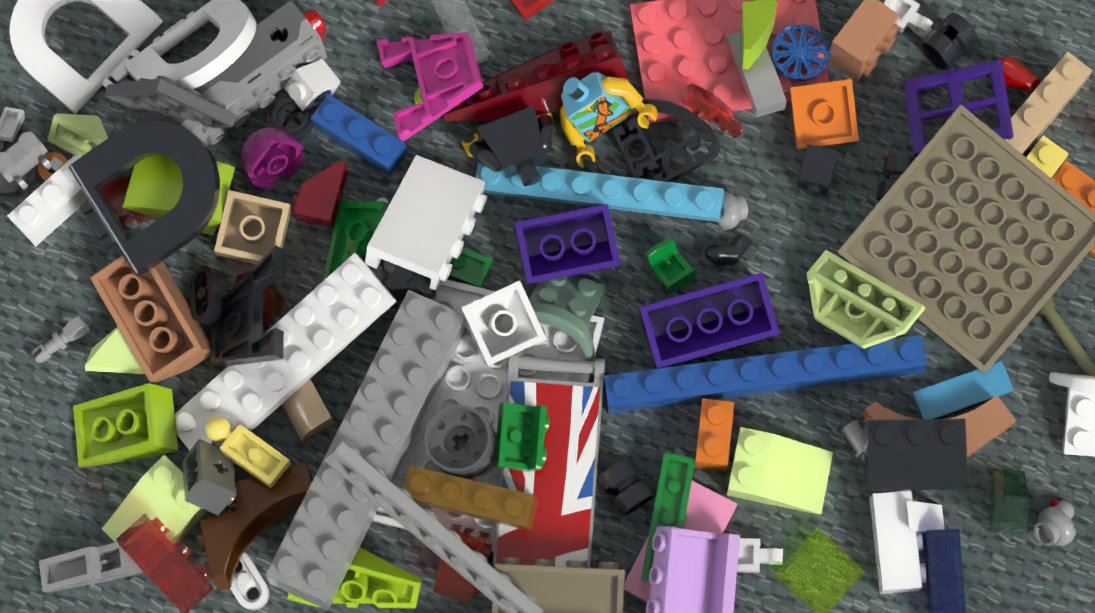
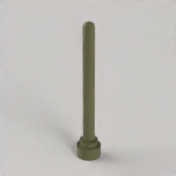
[1038,295,1095,376]

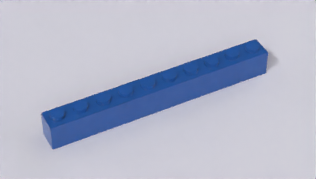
[604,335,927,414]

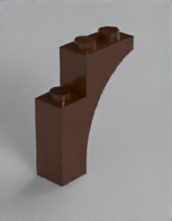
[198,462,313,591]

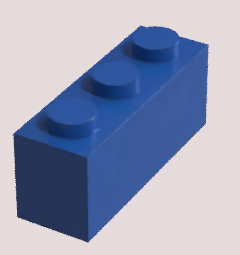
[310,94,408,178]

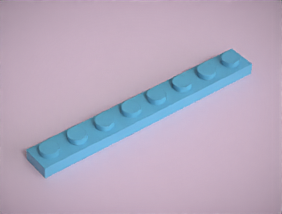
[475,162,724,222]

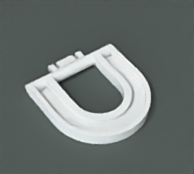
[10,0,163,114]
[123,0,256,90]

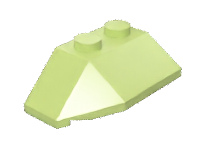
[806,250,925,349]

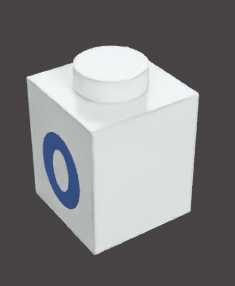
[285,59,341,111]

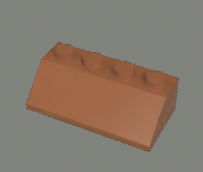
[90,256,211,384]

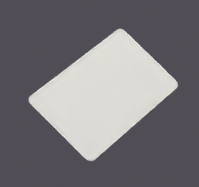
[907,501,945,534]

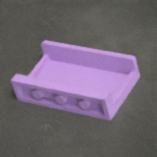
[646,526,740,613]

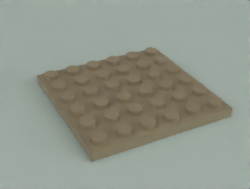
[837,105,1095,374]

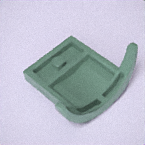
[529,275,605,361]

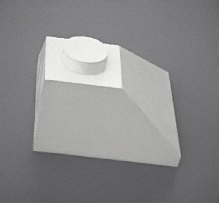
[461,280,546,366]

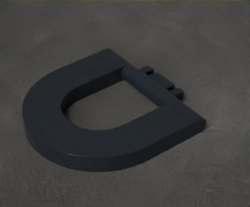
[69,120,220,277]

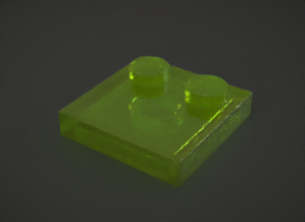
[774,528,866,613]

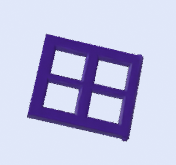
[903,59,1014,158]

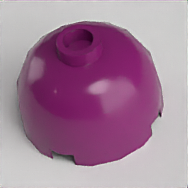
[240,126,304,189]

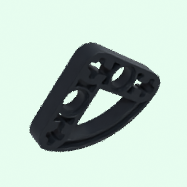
[611,99,720,182]

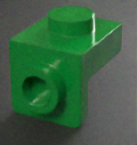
[645,237,697,294]

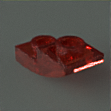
[686,84,744,139]

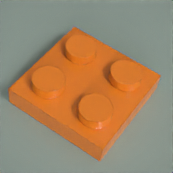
[788,79,859,149]

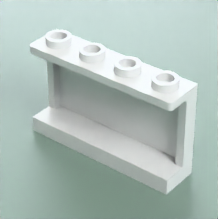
[365,155,487,291]

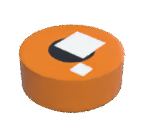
[38,152,68,181]

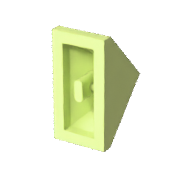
[47,113,108,157]
[85,326,145,374]

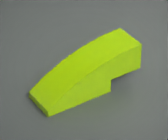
[741,0,778,70]

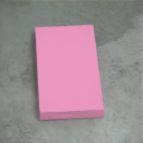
[624,481,738,602]

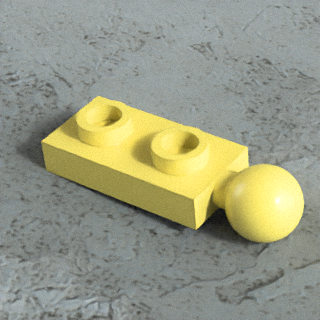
[205,416,291,488]

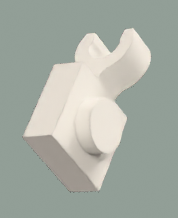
[883,0,933,38]
[737,538,783,573]

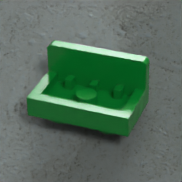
[494,402,549,472]

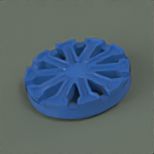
[771,24,830,82]

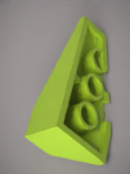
[287,547,422,608]

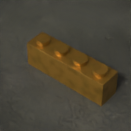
[403,465,539,531]

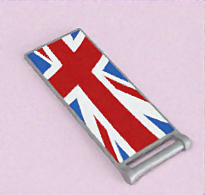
[493,353,605,568]

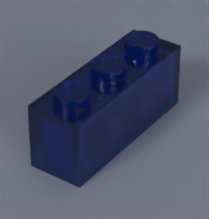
[922,529,966,613]

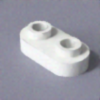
[230,552,270,610]

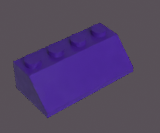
[637,273,780,369]

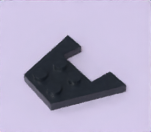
[211,245,285,367]

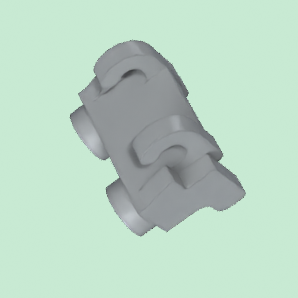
[0,131,53,190]

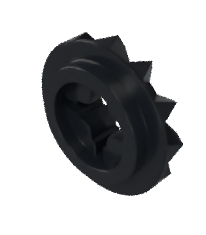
[267,93,315,141]

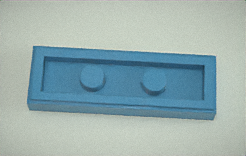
[912,361,1014,419]

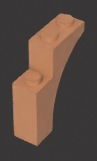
[862,395,1016,458]

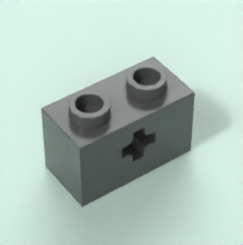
[182,439,237,516]

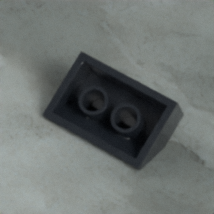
[863,419,967,491]

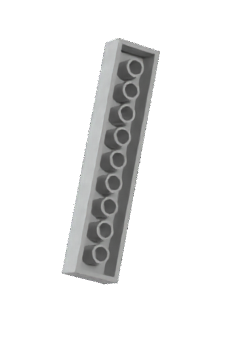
[266,290,467,610]

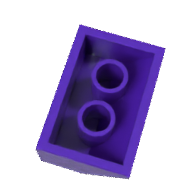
[515,204,621,285]

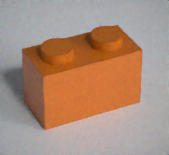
[694,398,734,471]

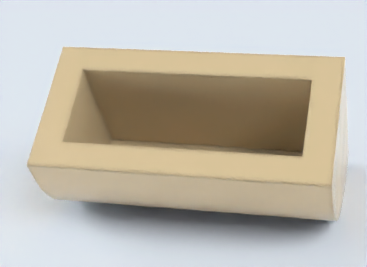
[281,379,335,441]

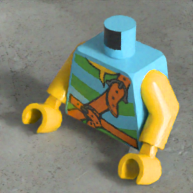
[560,72,657,168]

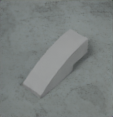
[726,31,787,118]
[39,540,143,592]

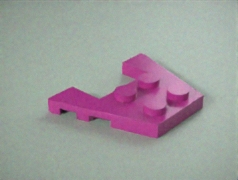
[377,32,483,141]

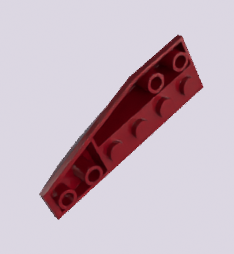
[443,31,628,121]

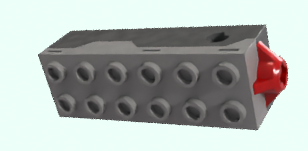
[141,0,327,145]

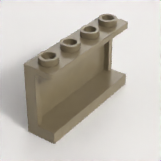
[492,557,625,613]

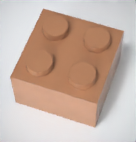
[828,0,899,82]

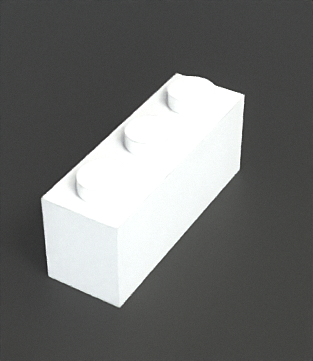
[7,153,88,246]
[869,491,926,594]

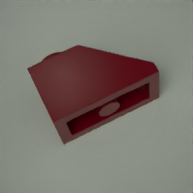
[291,161,349,229]

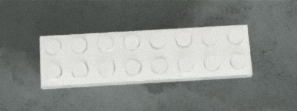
[175,253,397,450]

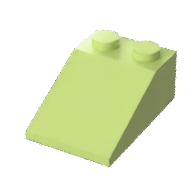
[727,427,833,515]
[102,455,208,573]

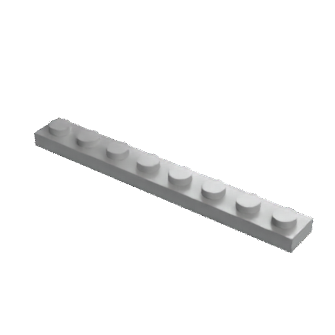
[324,441,544,613]

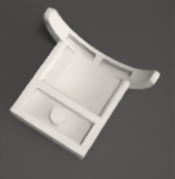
[1049,372,1095,456]

